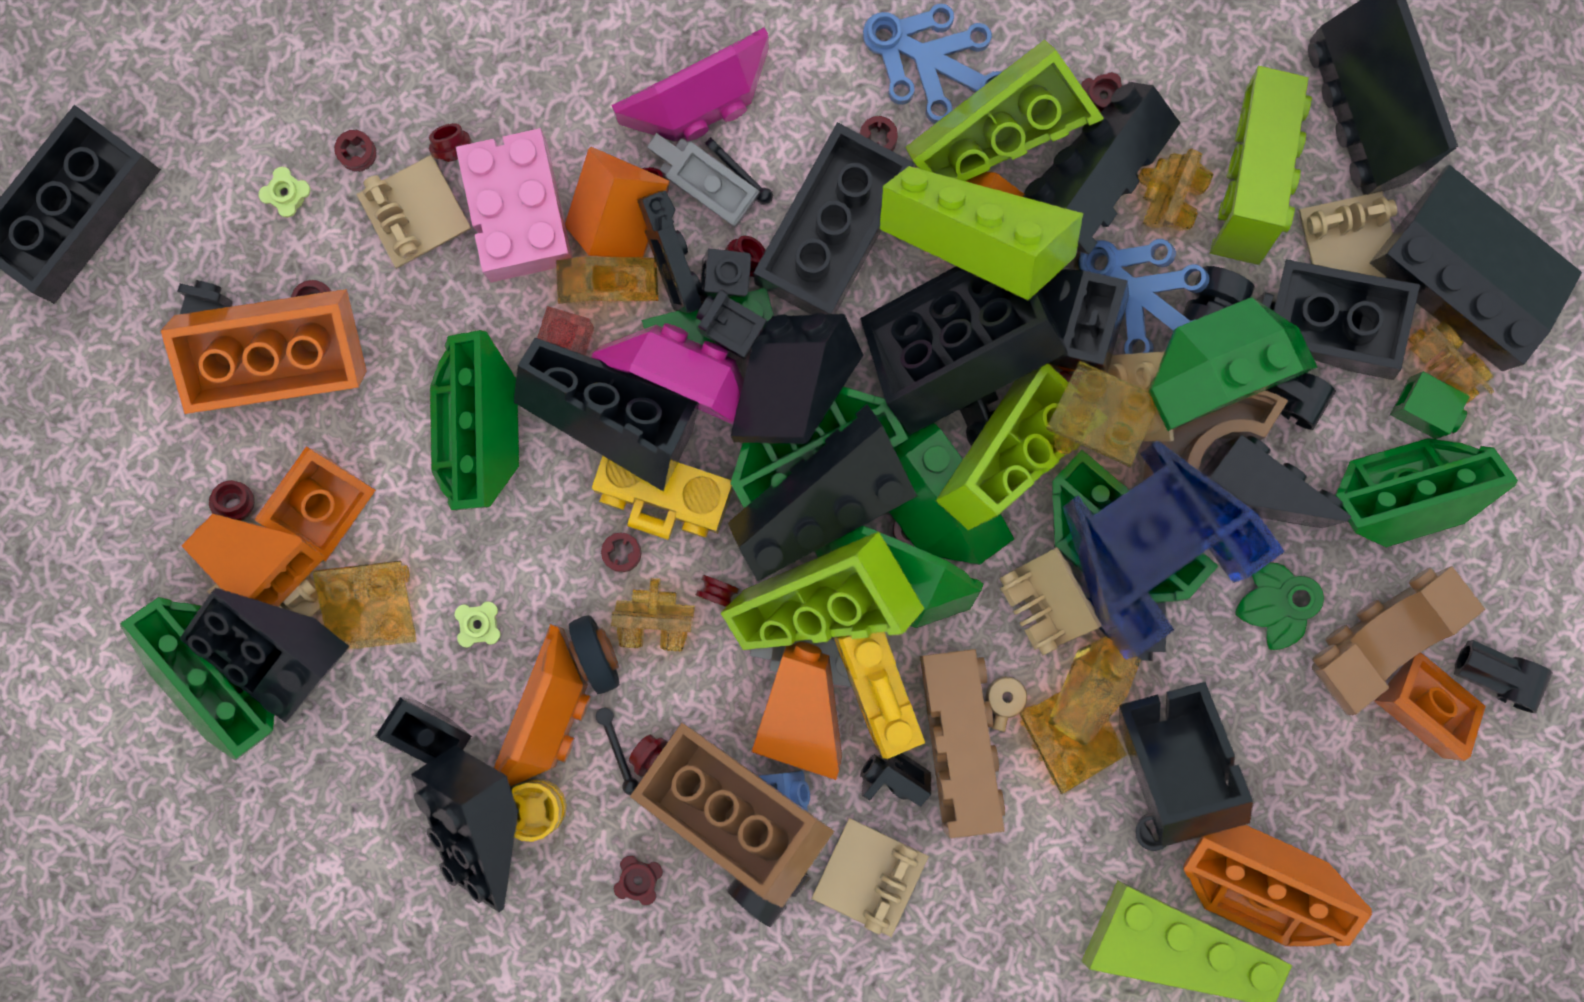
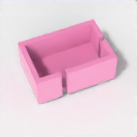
[456,128,574,283]

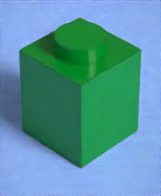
[1390,371,1470,439]

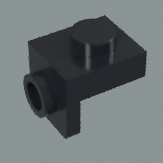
[696,289,767,360]

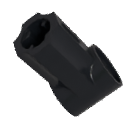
[1265,373,1336,430]
[1454,640,1553,714]

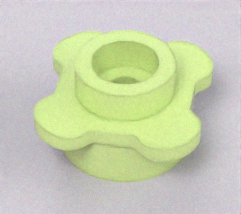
[258,167,311,218]
[454,601,501,648]

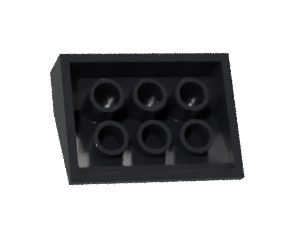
[1308,0,1458,195]
[1370,164,1582,371]
[860,266,1068,435]

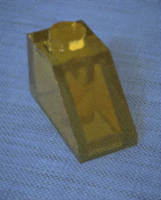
[556,256,659,304]
[1048,637,1141,746]

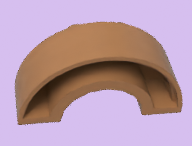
[1143,391,1288,548]
[1312,566,1486,715]

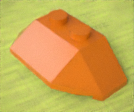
[494,624,591,787]
[1183,825,1372,946]

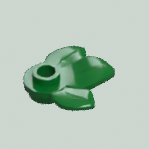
[1235,562,1324,650]

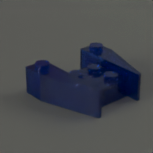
[1063,440,1285,660]

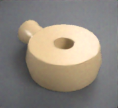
[986,676,1027,732]

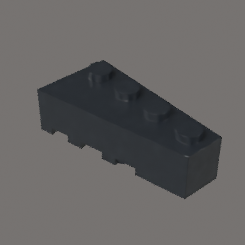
[1023,82,1180,255]
[513,338,699,492]
[728,404,917,581]

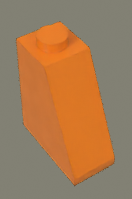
[181,514,325,607]
[751,642,842,780]

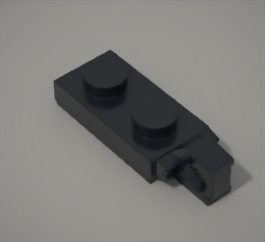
[637,191,702,313]

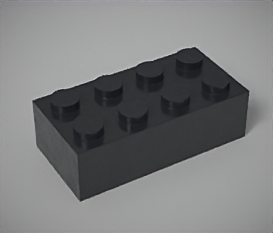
[0,105,161,304]
[753,122,914,315]

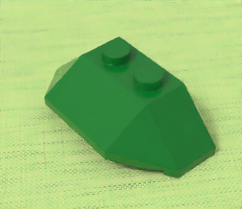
[1148,297,1318,432]
[430,330,519,511]
[731,387,908,508]
[889,423,1014,565]
[1335,438,1518,547]
[1052,450,1219,606]
[815,525,984,628]
[120,597,274,761]

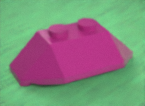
[611,27,769,142]
[591,323,744,425]

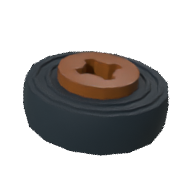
[569,615,620,694]

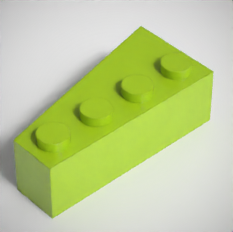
[905,39,1104,181]
[1209,65,1312,265]
[880,166,1083,300]
[936,364,1108,530]
[721,531,924,650]
[1081,880,1292,1002]

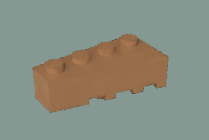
[920,649,1005,839]

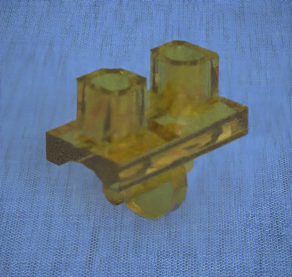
[1138,148,1214,231]
[611,578,695,652]

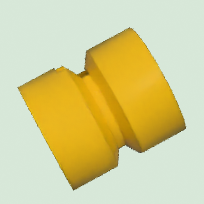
[511,779,567,842]

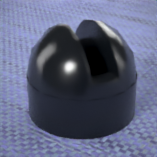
[1135,813,1166,851]

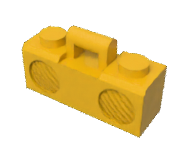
[592,456,733,540]
[833,632,925,759]

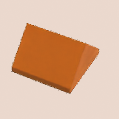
[565,147,670,260]
[255,446,376,562]
[1374,653,1486,761]

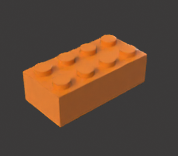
[161,289,367,414]

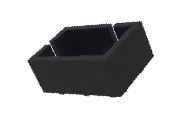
[1119,682,1254,847]

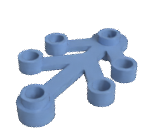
[863,4,1001,124]
[1078,239,1209,354]

